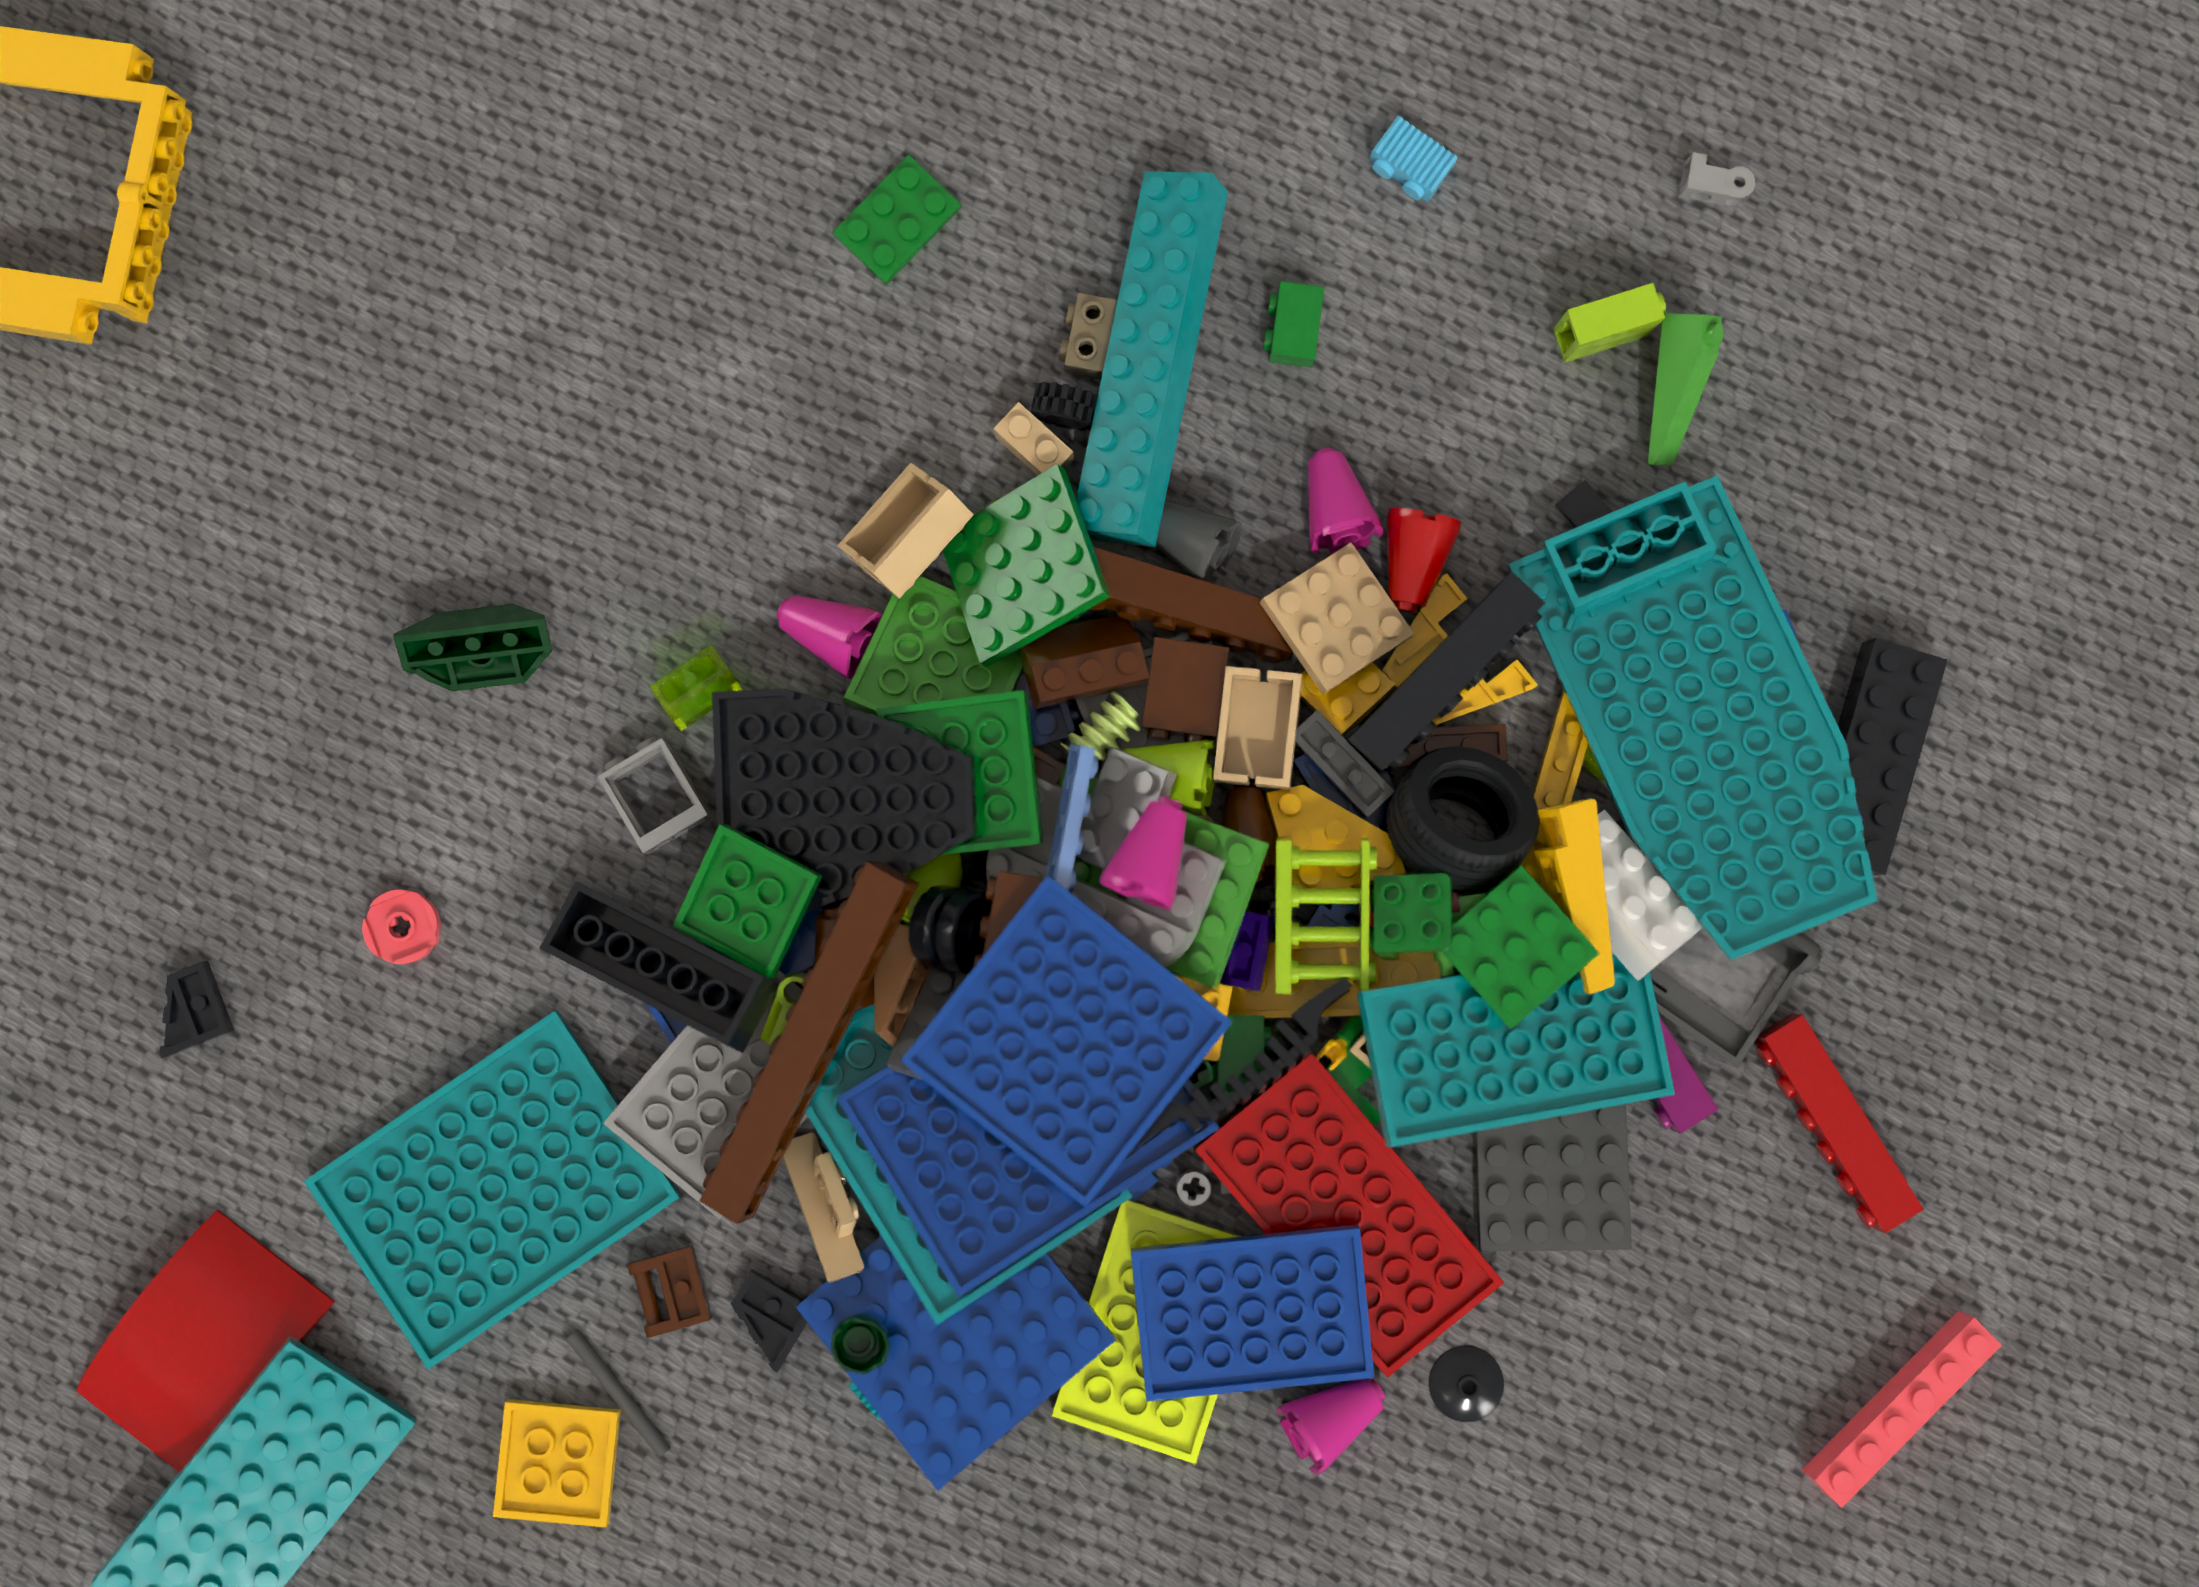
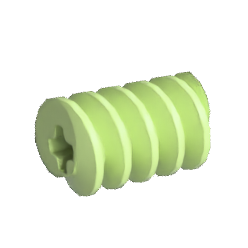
[1060,691,1141,774]

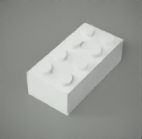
[1598,810,1703,981]

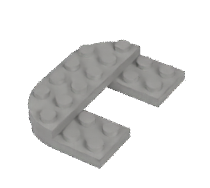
[986,776,1227,968]

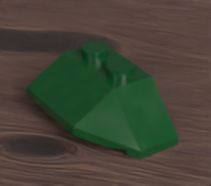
[393,604,553,691]

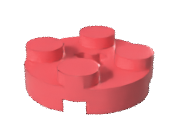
[362,889,441,964]

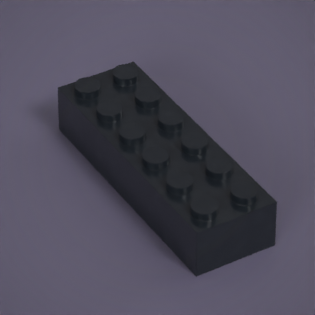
[1347,572,1545,773]
[1838,638,1948,876]
[539,881,779,1053]

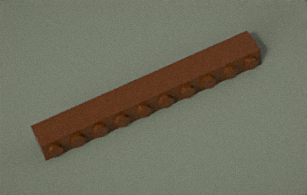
[700,861,920,1224]

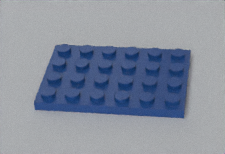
[1131,1224,1374,1402]

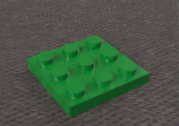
[672,824,823,979]
[1441,864,1600,1029]

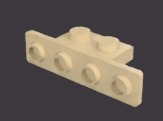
[783,1132,864,1282]

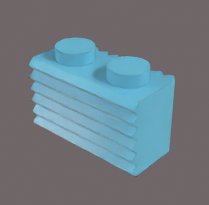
[1369,116,1458,202]

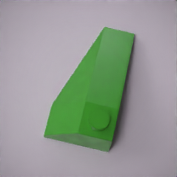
[1648,313,1723,465]

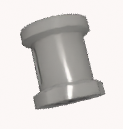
[1176,1168,1210,1206]

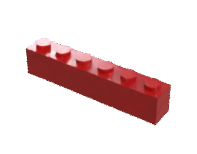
[1756,1013,1924,1234]

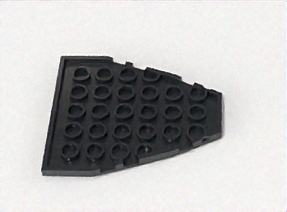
[712,689,977,914]

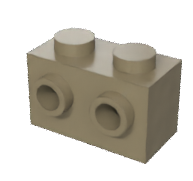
[1059,293,1118,379]

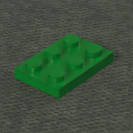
[832,154,962,285]

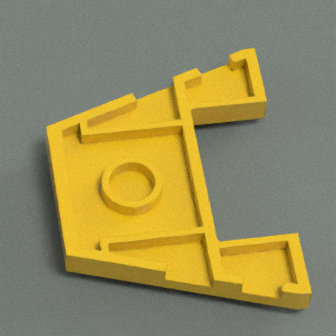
[1381,573,1538,725]

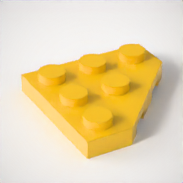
[1265,785,1406,889]

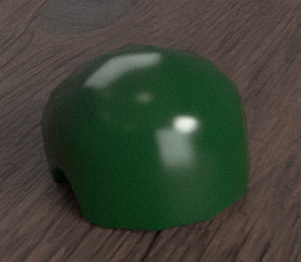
[830,1314,890,1374]

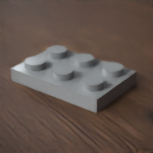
[1075,747,1177,869]

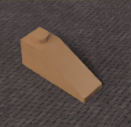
[874,924,932,1047]

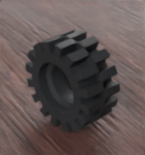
[1030,382,1098,431]

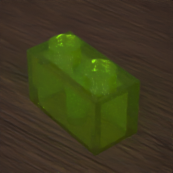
[649,645,743,731]

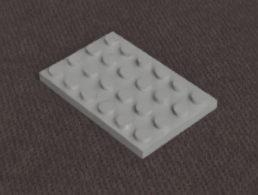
[603,963,808,1220]

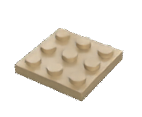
[1259,542,1414,695]

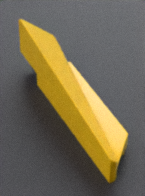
[1534,799,1615,994]

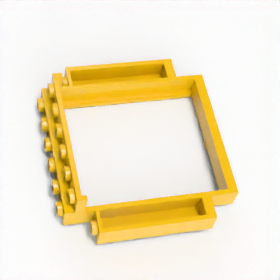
[0,26,193,345]

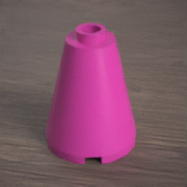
[1308,448,1383,555]
[777,595,882,680]
[1100,796,1187,910]
[1276,1379,1385,1476]

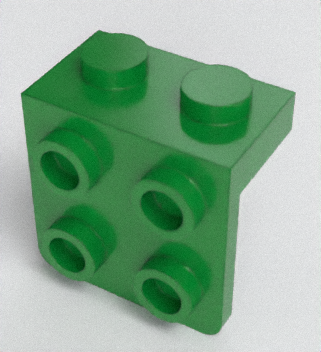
[1370,873,1453,960]

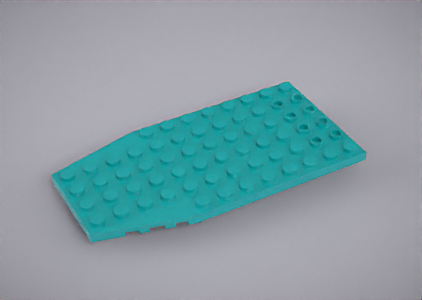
[1508,475,1878,961]

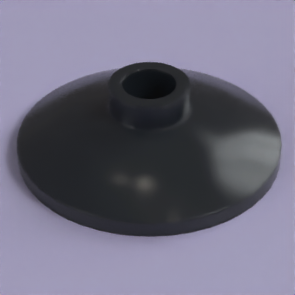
[1429,1346,1504,1422]

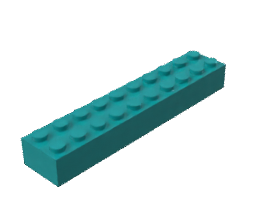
[1076,171,1228,547]

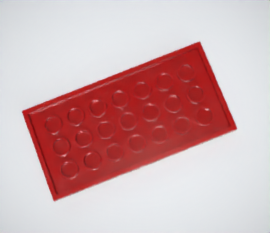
[1194,1051,1504,1378]

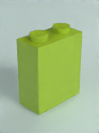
[1553,283,1666,363]

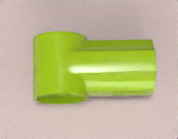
[760,971,806,1045]

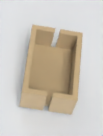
[837,463,974,599]
[1213,666,1303,790]

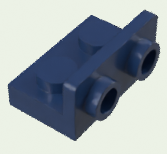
[1015,673,1081,748]

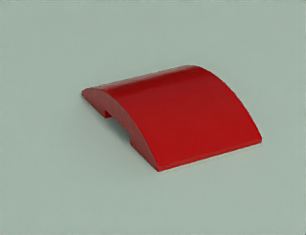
[76,1210,335,1472]

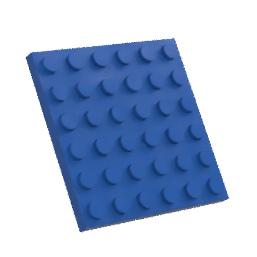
[900,875,1232,1207]
[796,1236,1117,1491]

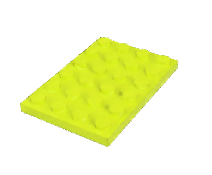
[1052,1200,1242,1464]

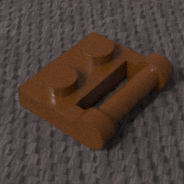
[627,1245,712,1338]

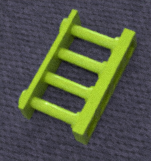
[1275,837,1377,994]

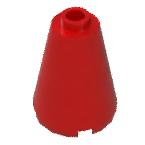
[1387,507,1461,613]

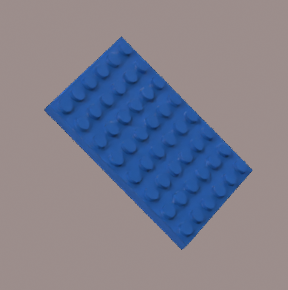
[837,1066,1220,1298]

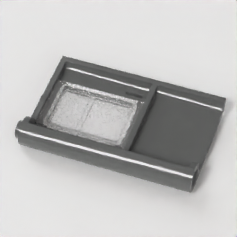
[1622,824,1822,1068]

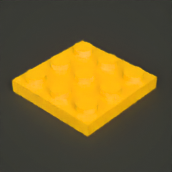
[493,1399,621,1528]

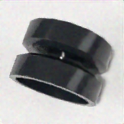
[909,885,993,975]

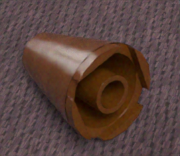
[1220,782,1276,887]

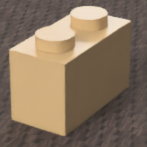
[993,402,1074,476]

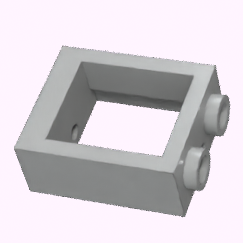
[597,737,713,855]

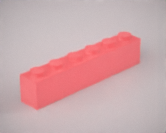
[1801,1310,2002,1508]

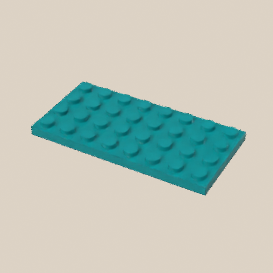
[1357,952,1675,1148]
[90,1336,416,1587]

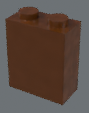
[1141,637,1229,743]

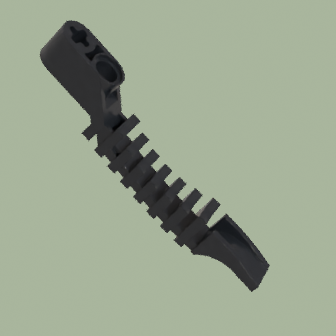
[1122,979,1353,1162]

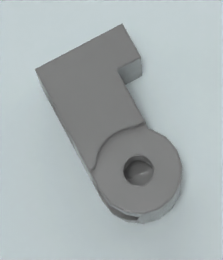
[1679,152,1756,206]

